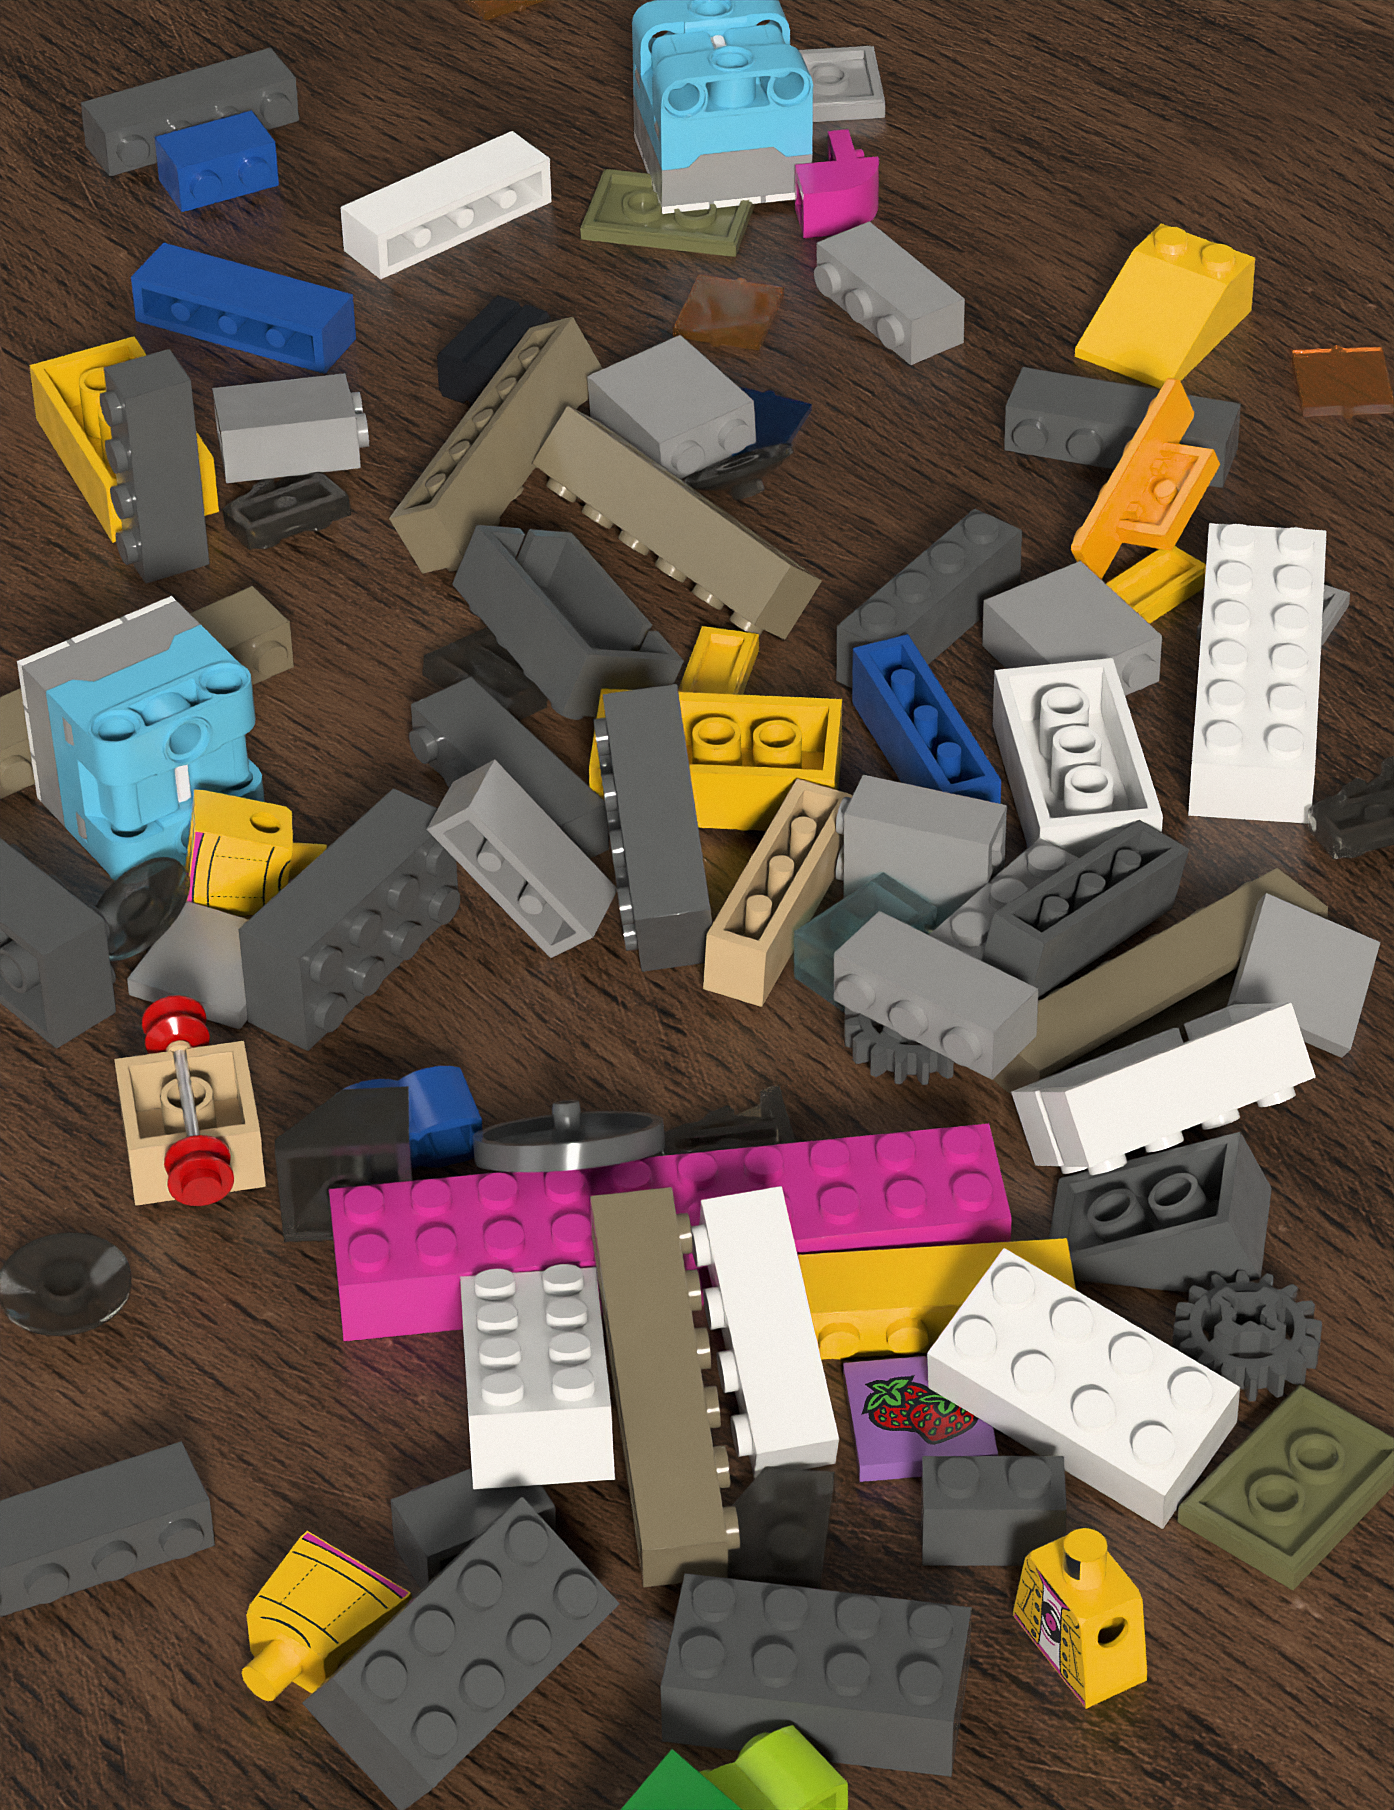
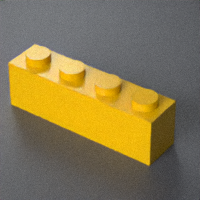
[798,1238,1076,1360]

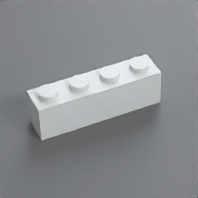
[341,131,552,279]
[691,1186,839,1478]

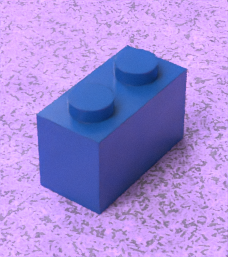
[155,110,279,212]

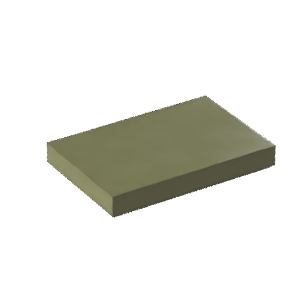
[580,169,755,257]
[1178,1384,1394,1590]

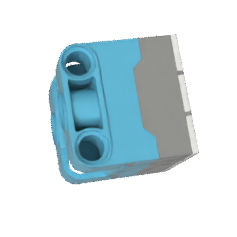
[632,0,813,214]
[17,596,265,885]

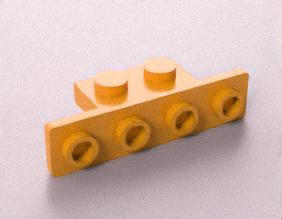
[1071,378,1220,580]

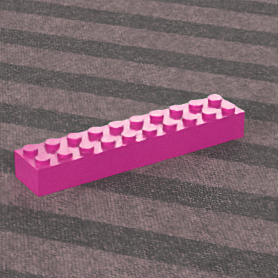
[329,1123,1012,1341]

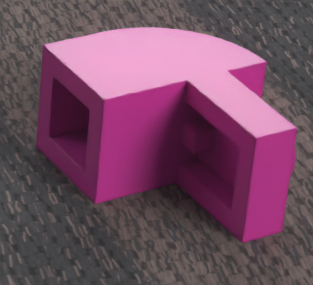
[795,129,879,238]

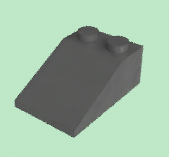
[1049,1132,1272,1293]

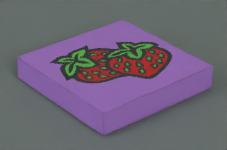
[843,1356,998,1482]

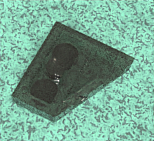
[422,627,548,721]

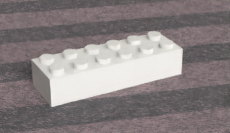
[1188,523,1326,824]

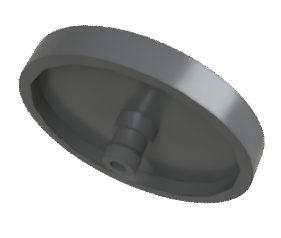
[473,1100,666,1172]

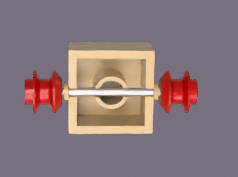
[114,995,266,1206]

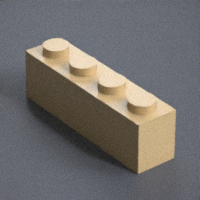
[703,779,853,1007]

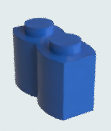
[335,1066,482,1181]

